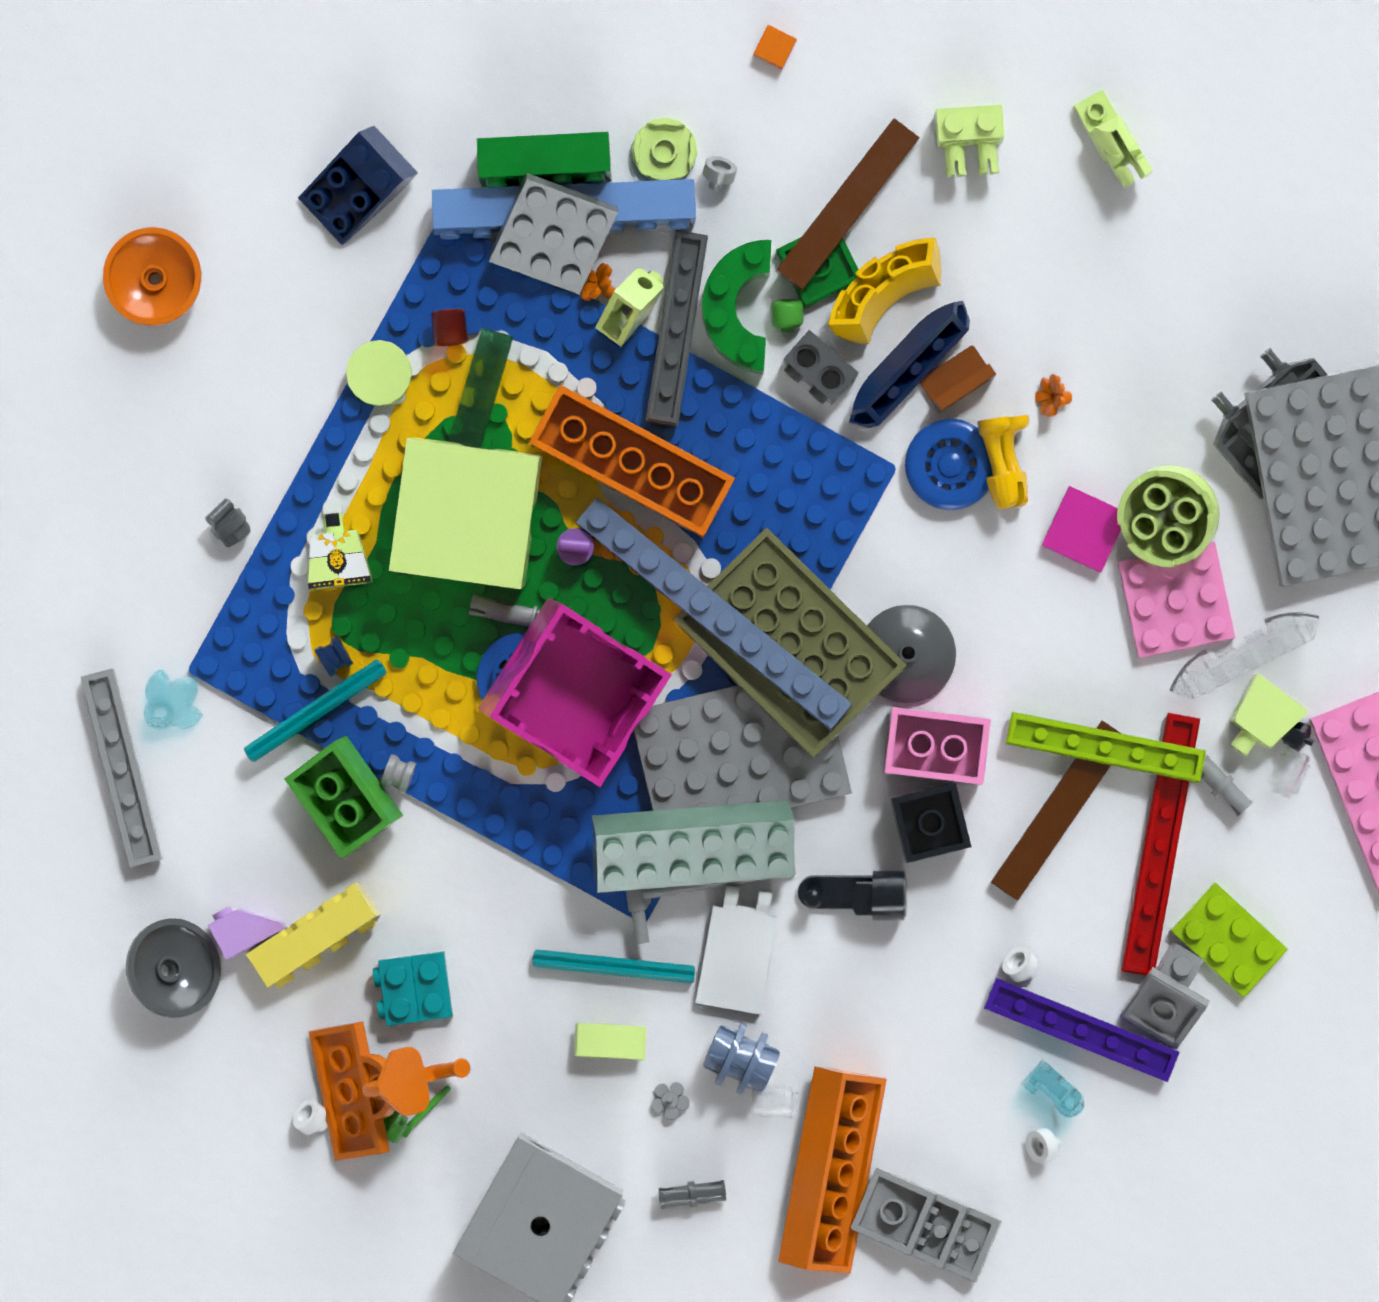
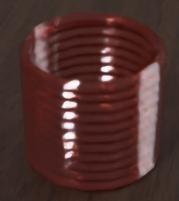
[430,309,469,346]

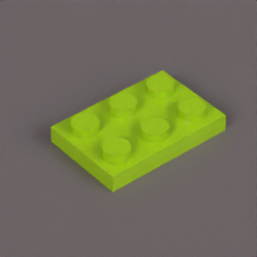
[1170,882,1288,998]

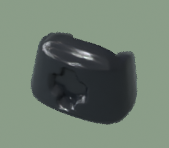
[1282,722,1314,752]

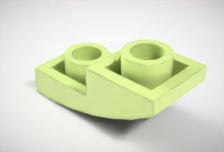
[574,1023,646,1061]

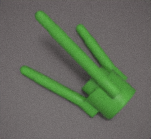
[383,1085,451,1143]

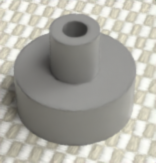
[702,157,737,191]

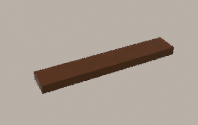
[776,118,920,292]
[990,720,1120,901]

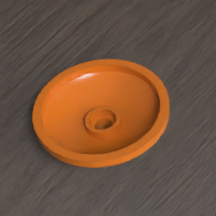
[103,227,202,326]

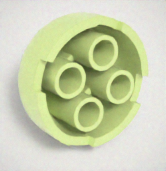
[1117,465,1220,567]

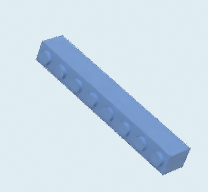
[432,179,696,240]

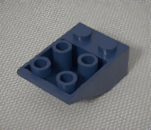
[298,126,418,245]

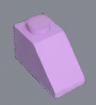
[208,906,288,960]

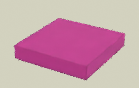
[1041,486,1121,573]

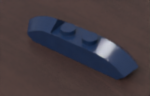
[849,301,970,428]

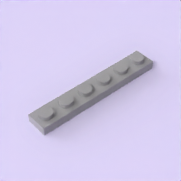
[81,669,163,868]

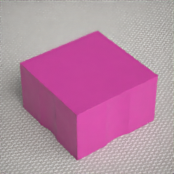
[477,597,672,787]

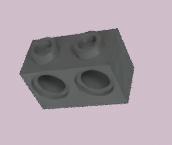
[783,330,859,405]

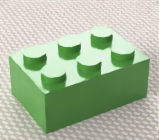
[284,736,404,859]

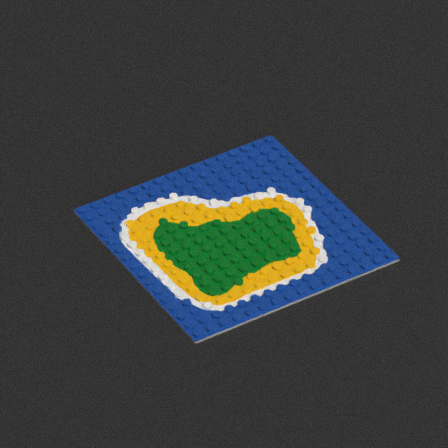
[189,230,896,922]

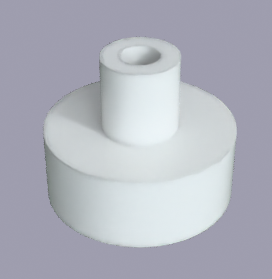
[1003,947,1037,982]
[293,1099,328,1135]
[1026,1128,1061,1163]

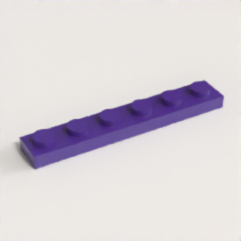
[983,977,1180,1082]

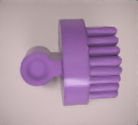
[557,528,594,566]

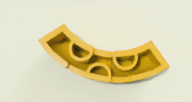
[828,237,941,344]

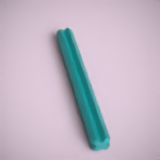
[244,660,387,762]
[532,949,695,983]

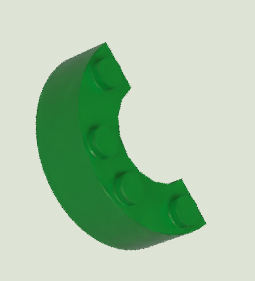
[702,240,772,374]

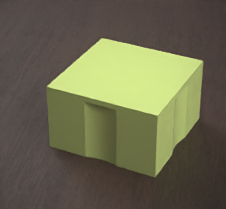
[389,437,543,589]

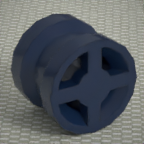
[314,636,354,677]

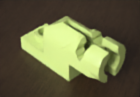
[1073,89,1153,188]

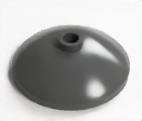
[867,605,956,703]
[126,918,221,1018]

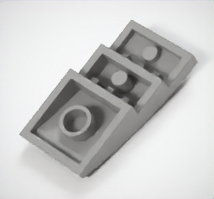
[850,1168,1002,1282]

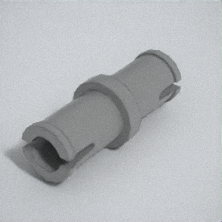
[1201,755,1253,817]

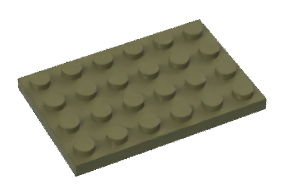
[673,528,907,759]

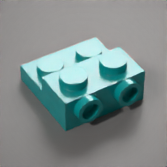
[373,951,453,1026]

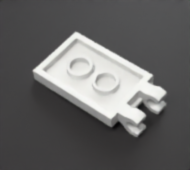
[695,885,778,1015]

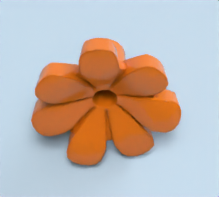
[580,263,616,301]
[1035,374,1072,417]

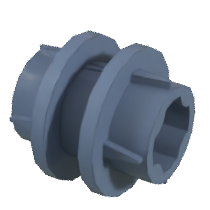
[703,1022,780,1095]

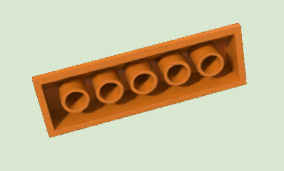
[778,1066,887,1273]

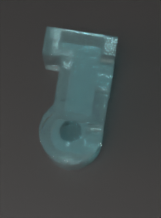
[1020,1059,1084,1117]

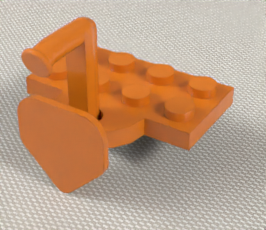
[308,1021,470,1161]

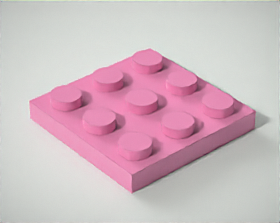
[1117,542,1235,658]

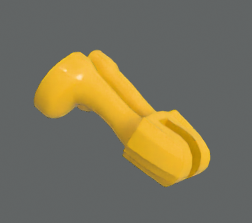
[977,415,1029,509]

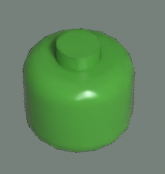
[771,299,804,332]

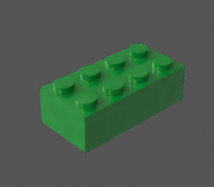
[476,132,612,187]

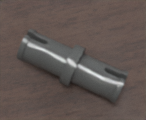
[658,1180,726,1209]

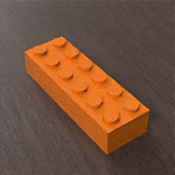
[529,385,735,539]

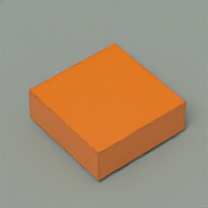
[753,25,797,70]

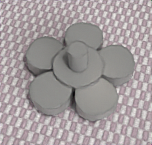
[652,1082,690,1120]

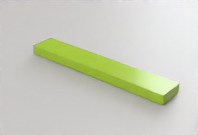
[1005,712,1206,783]

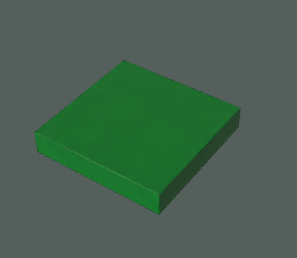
[776,237,859,309]

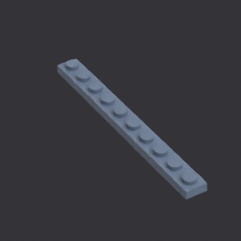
[576,498,852,731]

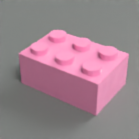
[883,707,991,785]

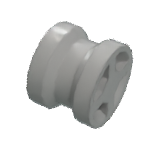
[380,754,417,794]

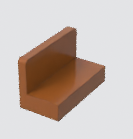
[920,346,996,413]

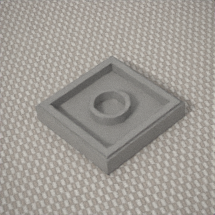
[1120,967,1210,1050]

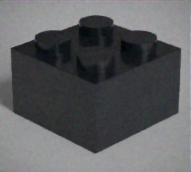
[890,783,972,863]

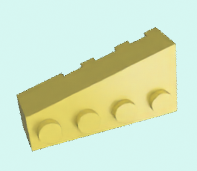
[246,882,381,989]

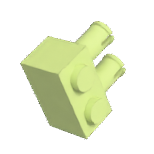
[934,105,1004,177]

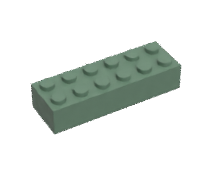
[592,800,794,893]

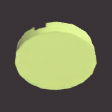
[632,118,697,181]
[346,340,412,406]

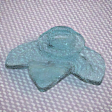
[144,669,203,730]

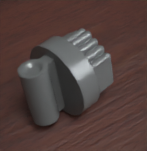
[205,498,251,547]

